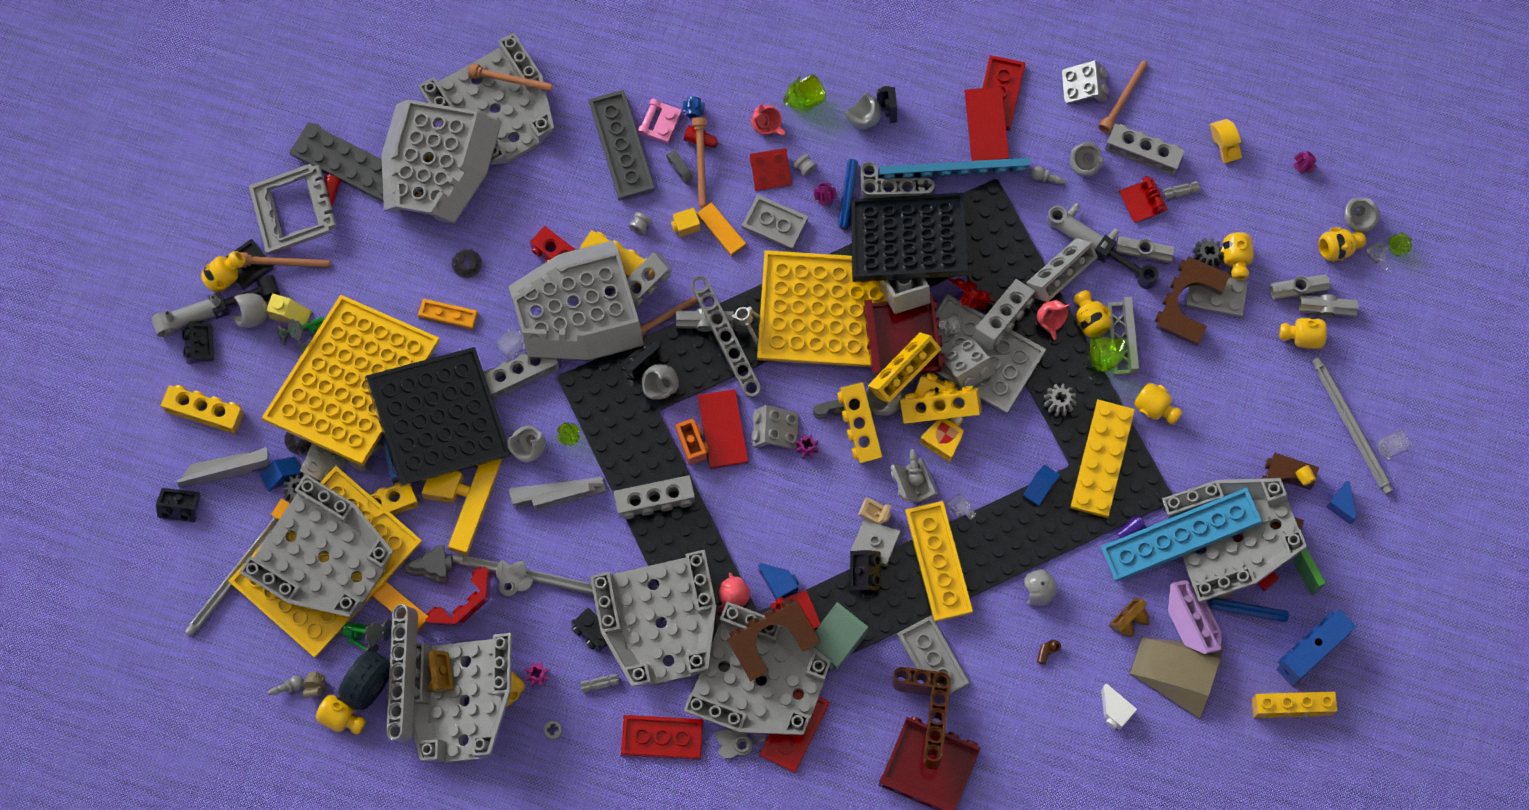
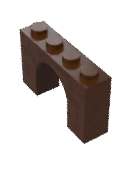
[1155,256,1230,346]
[1261,453,1319,530]
[727,598,820,682]

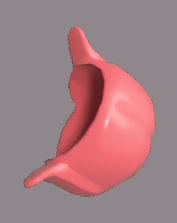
[751,104,785,135]
[1037,300,1070,340]
[717,572,750,613]

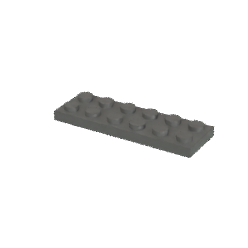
[588,90,655,200]
[289,122,384,203]

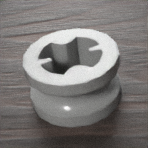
[544,721,562,740]

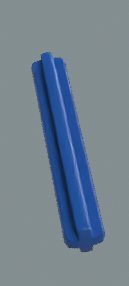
[838,159,858,229]
[1210,598,1289,622]

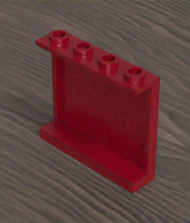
[863,293,945,378]
[878,716,981,810]

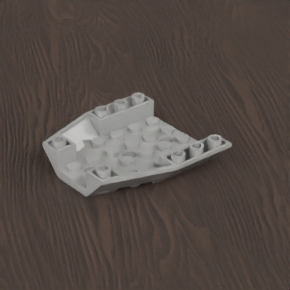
[418,33,554,165]
[381,100,501,224]
[508,241,644,360]
[239,474,393,617]
[1162,478,1307,603]
[590,550,716,687]
[684,602,831,735]
[413,633,512,763]

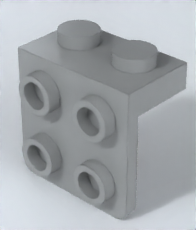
[1062,60,1109,104]
[944,338,996,390]
[752,405,799,450]
[891,459,938,504]

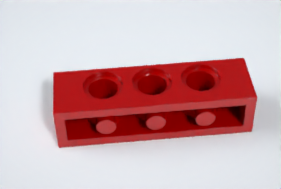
[530,226,576,262]

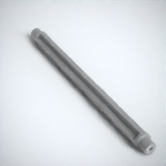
[1312,357,1393,495]
[185,518,279,637]
[452,554,594,595]

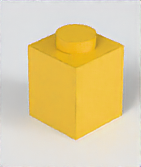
[671,208,700,238]

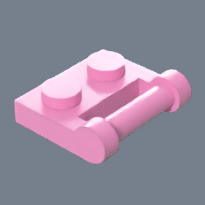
[637,99,682,144]

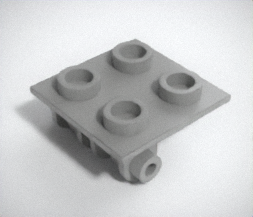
[300,443,347,481]

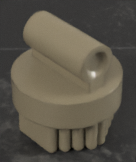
[303,671,326,698]

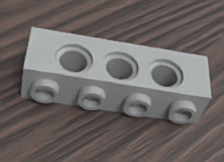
[1105,124,1185,176]
[1026,238,1098,302]
[609,252,674,308]
[972,279,1035,350]
[484,353,560,400]
[613,475,695,519]

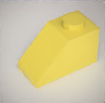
[266,293,312,329]

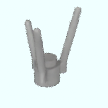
[732,307,760,347]

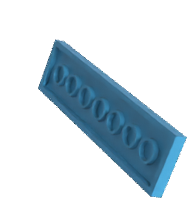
[878,158,1031,179]
[1101,488,1263,583]

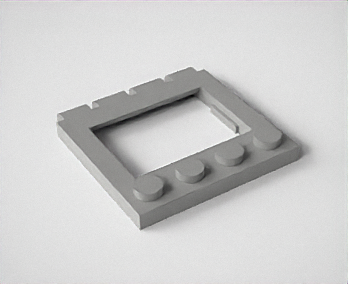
[249,164,337,255]

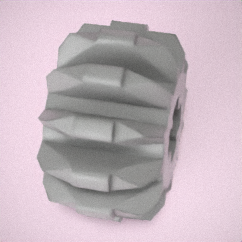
[1044,384,1077,417]

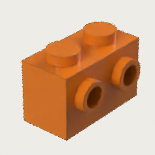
[675,418,709,466]

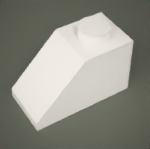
[1101,683,1137,731]

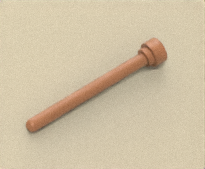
[1098,60,1148,134]
[468,63,554,91]
[692,117,707,207]
[240,252,331,268]
[640,296,707,338]

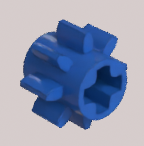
[682,96,705,119]

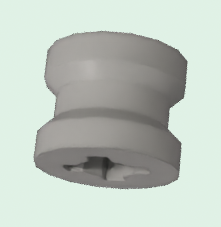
[794,153,817,177]
[628,212,652,235]

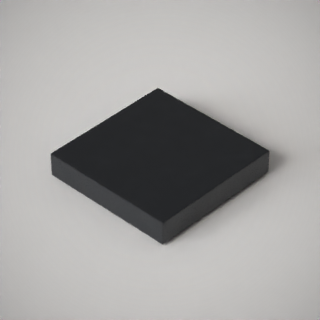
[226,239,274,290]

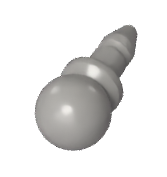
[1031,166,1066,184]
[908,449,924,486]
[268,675,304,695]

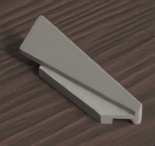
[176,447,270,487]
[509,477,607,511]

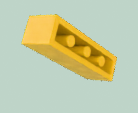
[580,230,655,289]

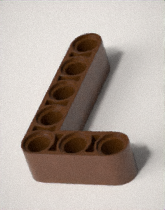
[892,667,951,770]

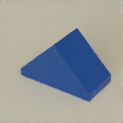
[260,457,303,492]
[1023,464,1061,506]
[1327,481,1356,524]

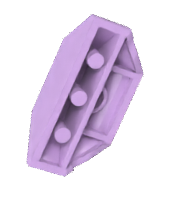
[1168,580,1222,654]

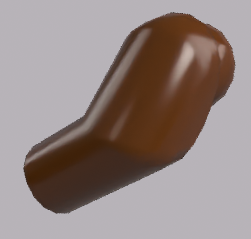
[1037,640,1061,665]

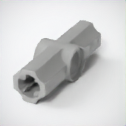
[1115,236,1174,264]
[1270,274,1330,300]
[1298,294,1358,318]
[676,308,734,332]

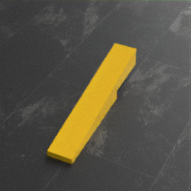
[448,458,503,556]

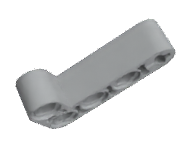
[860,162,935,199]

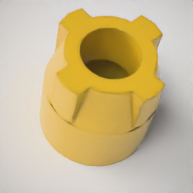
[1295,465,1316,486]

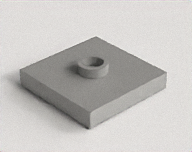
[851,519,901,567]

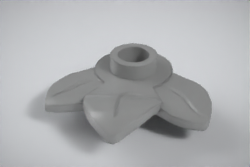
[496,560,533,596]
[715,729,752,759]

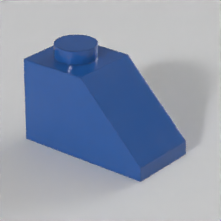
[758,563,799,599]

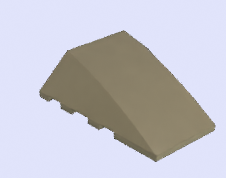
[1130,637,1223,719]

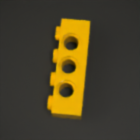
[868,333,941,403]
[837,382,882,463]
[160,385,244,434]
[900,386,982,424]
[352,482,419,520]
[1252,692,1337,718]

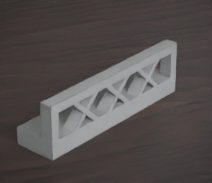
[1107,297,1139,376]

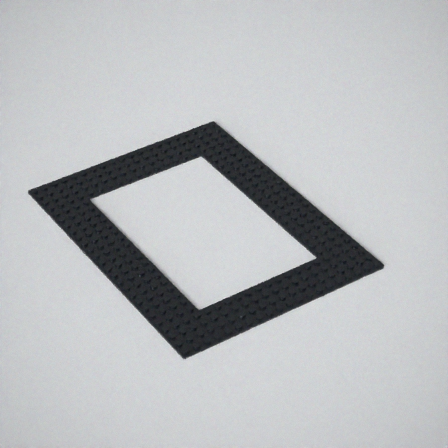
[558,179,1172,686]

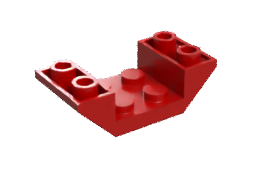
[425,566,492,626]

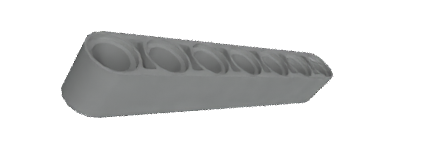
[691,276,760,397]
[387,604,418,743]

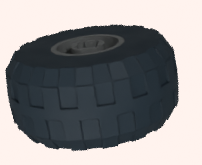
[338,651,390,711]

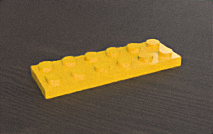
[1070,399,1135,518]
[905,501,973,622]

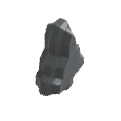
[405,545,453,583]

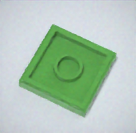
[1293,549,1325,596]

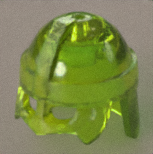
[783,74,826,112]
[1089,336,1127,371]

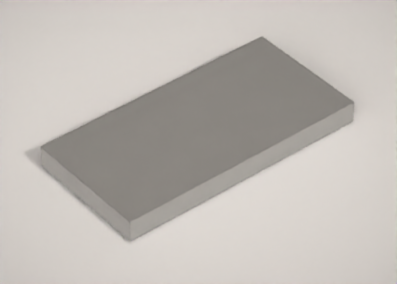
[897,615,970,703]

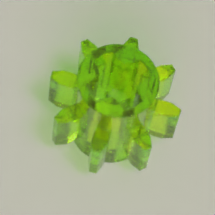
[1389,232,1412,257]
[556,422,581,446]

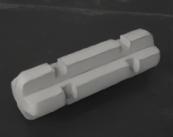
[1163,181,1200,199]
[580,674,620,693]

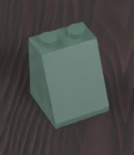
[813,602,868,671]

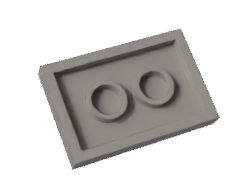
[741,194,808,251]
[1185,277,1248,318]

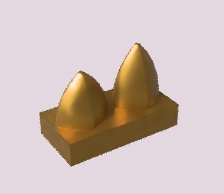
[1108,598,1150,636]
[427,650,454,692]

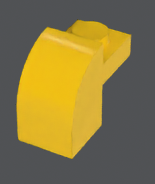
[1210,118,1242,163]

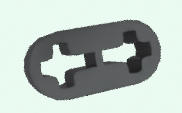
[666,150,693,183]

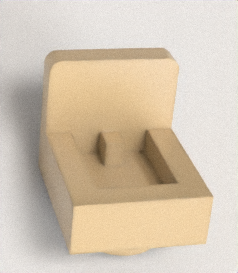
[858,497,891,524]

